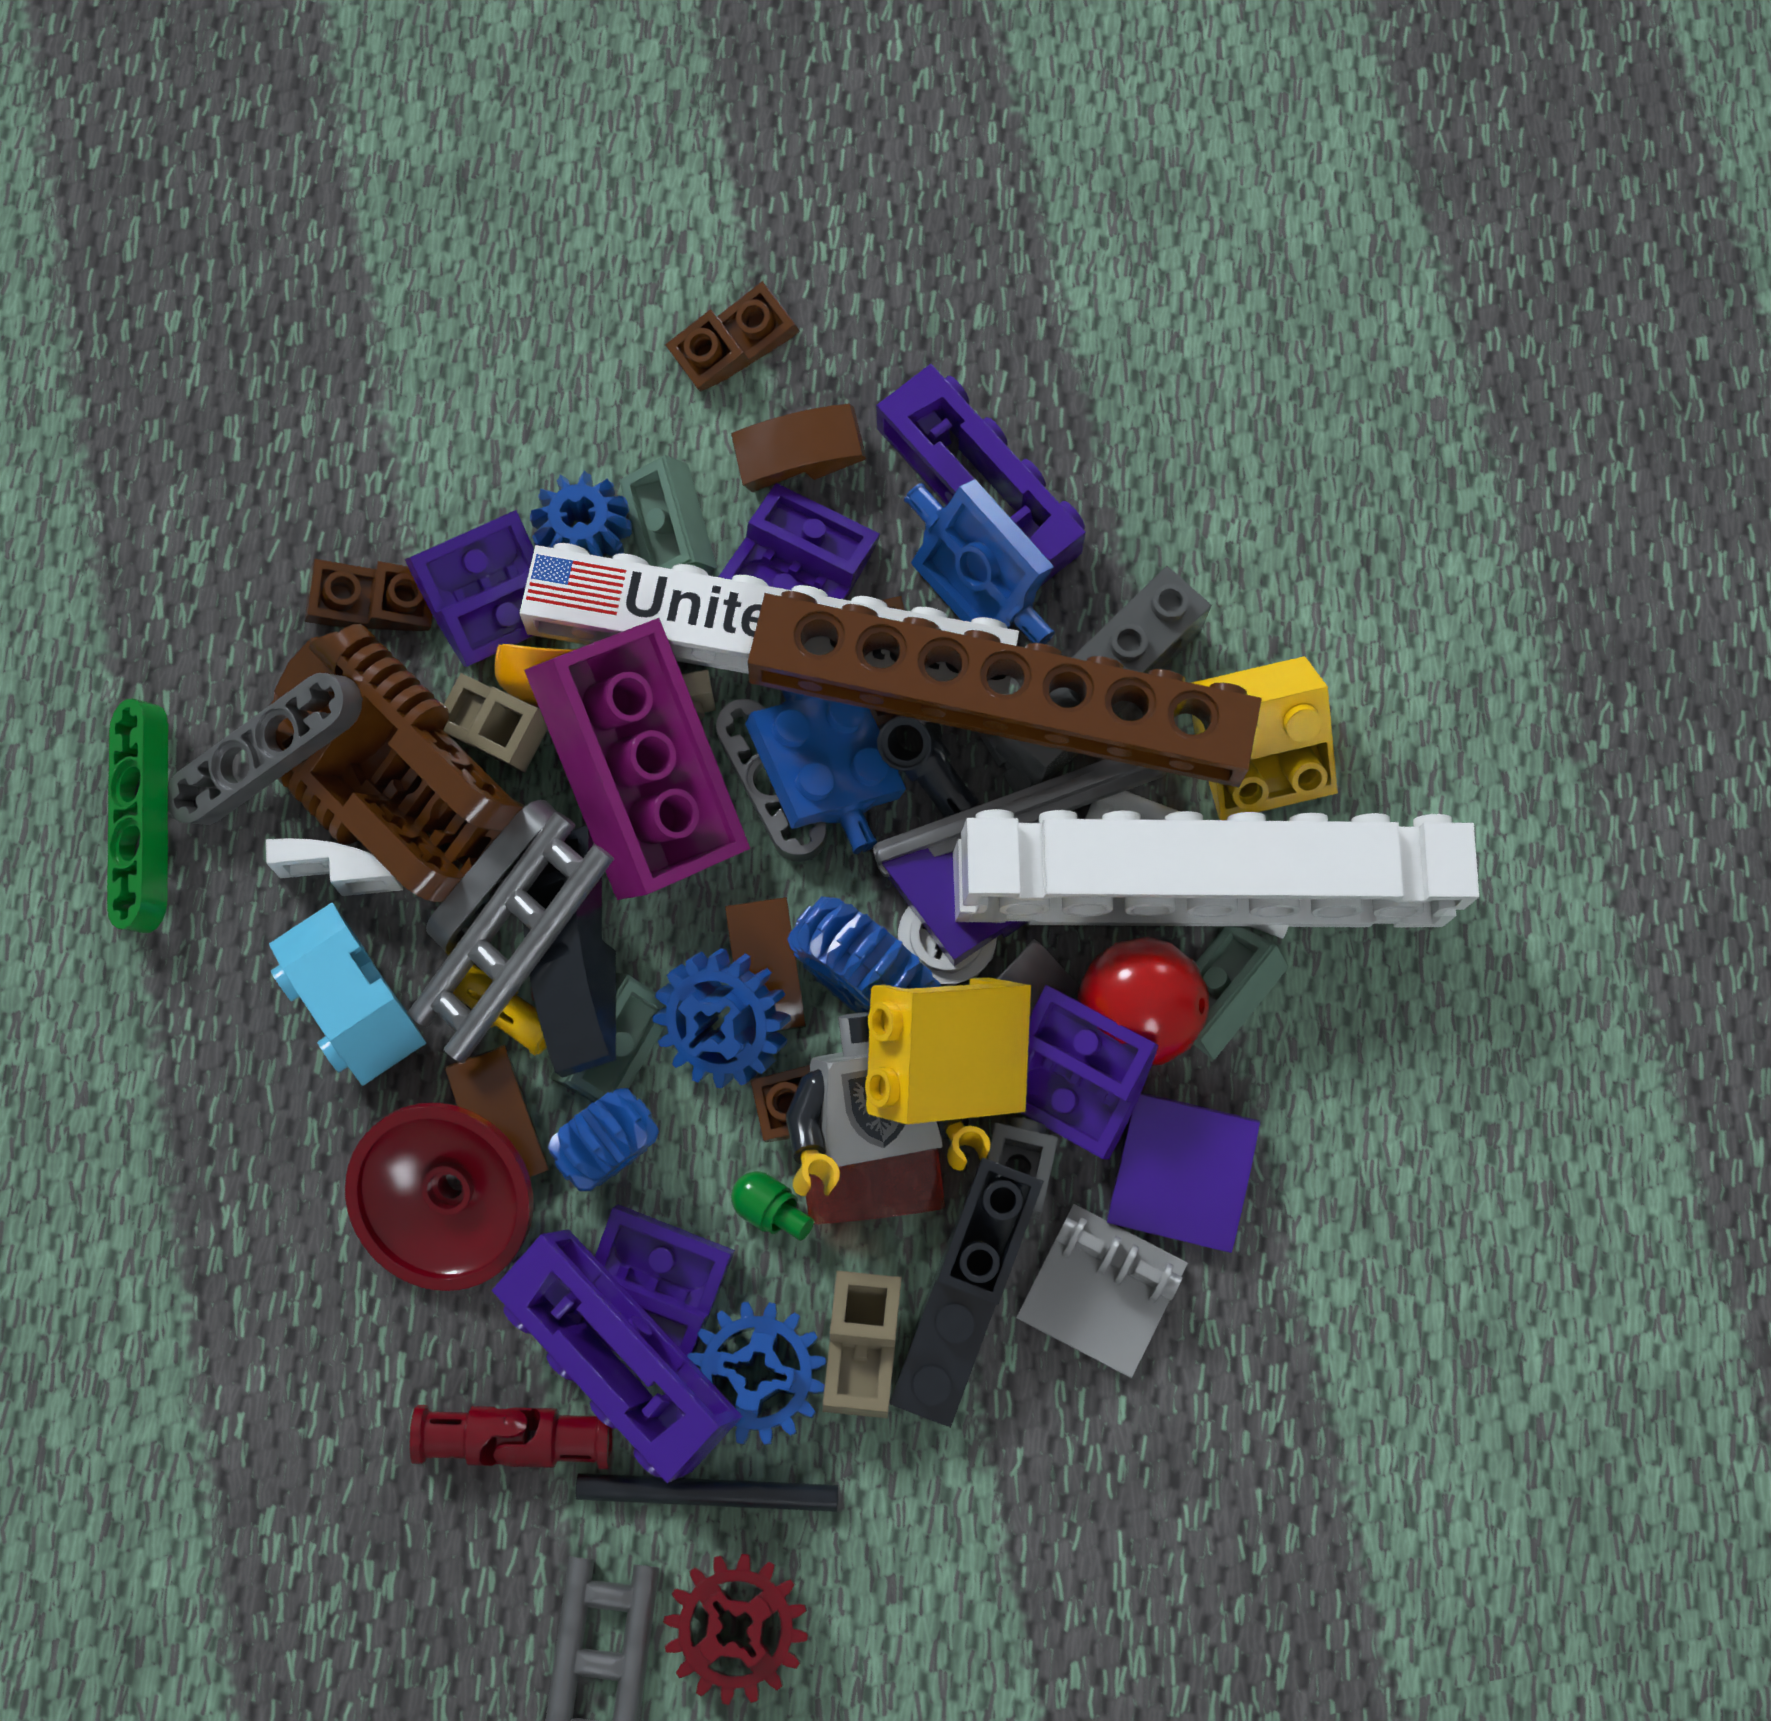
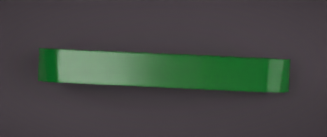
[107,698,168,933]

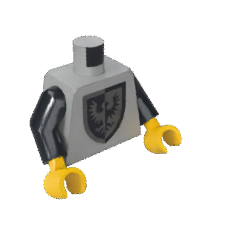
[785,1012,991,1196]

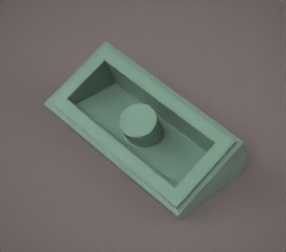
[619,455,717,572]
[1193,926,1288,1060]
[551,973,667,1103]

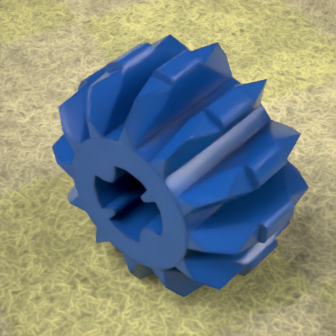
[530,470,632,557]
[548,1088,659,1191]

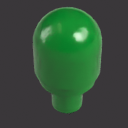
[731,1171,814,1241]

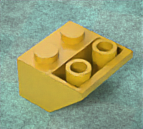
[1192,656,1338,820]

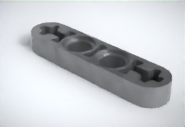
[168,673,362,825]

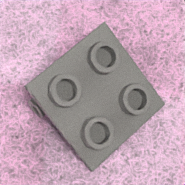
[1016,1204,1188,1378]

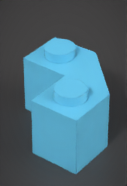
[269,902,426,1086]

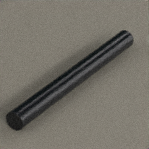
[576,1473,839,1512]

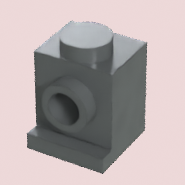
[988,1117,1058,1220]

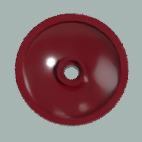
[345,1103,534,1291]

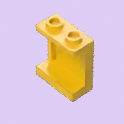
[865,977,1031,1125]

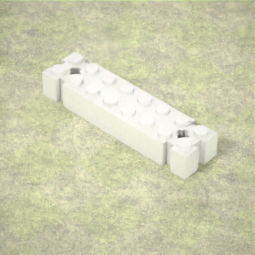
[953,809,1479,927]

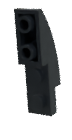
[523,825,616,1078]
[889,1158,1044,1428]

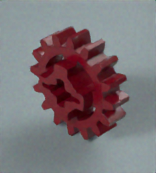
[663,1554,809,1705]

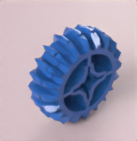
[787,896,941,1013]

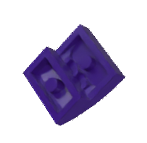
[718,483,880,600]
[405,510,534,667]
[882,848,1028,966]
[1020,985,1159,1160]
[1107,1092,1260,1253]
[569,1204,735,1356]

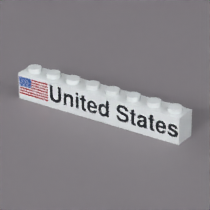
[520,543,1019,695]

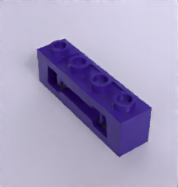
[876,364,1086,585]
[491,1229,743,1483]

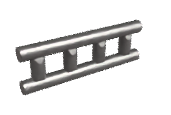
[407,811,614,1063]
[545,1557,660,1721]

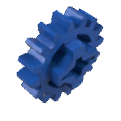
[652,948,791,1088]
[687,1302,827,1446]

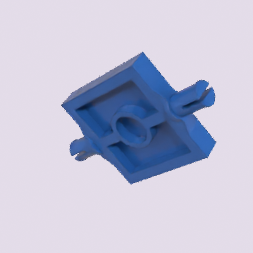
[904,479,1055,644]
[745,690,906,854]

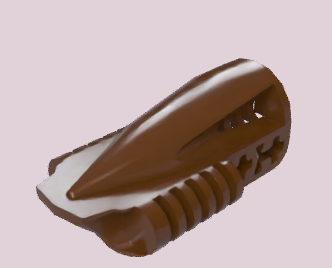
[270,624,525,902]

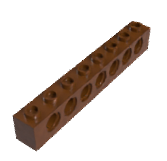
[747,591,1262,788]

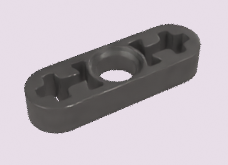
[716,699,827,862]
[426,800,556,955]

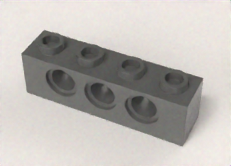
[995,566,1212,785]

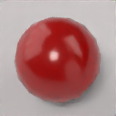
[1078,937,1209,1066]

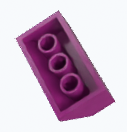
[524,618,751,900]

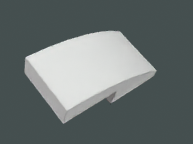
[266,838,403,896]

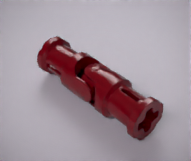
[409,1405,614,1469]

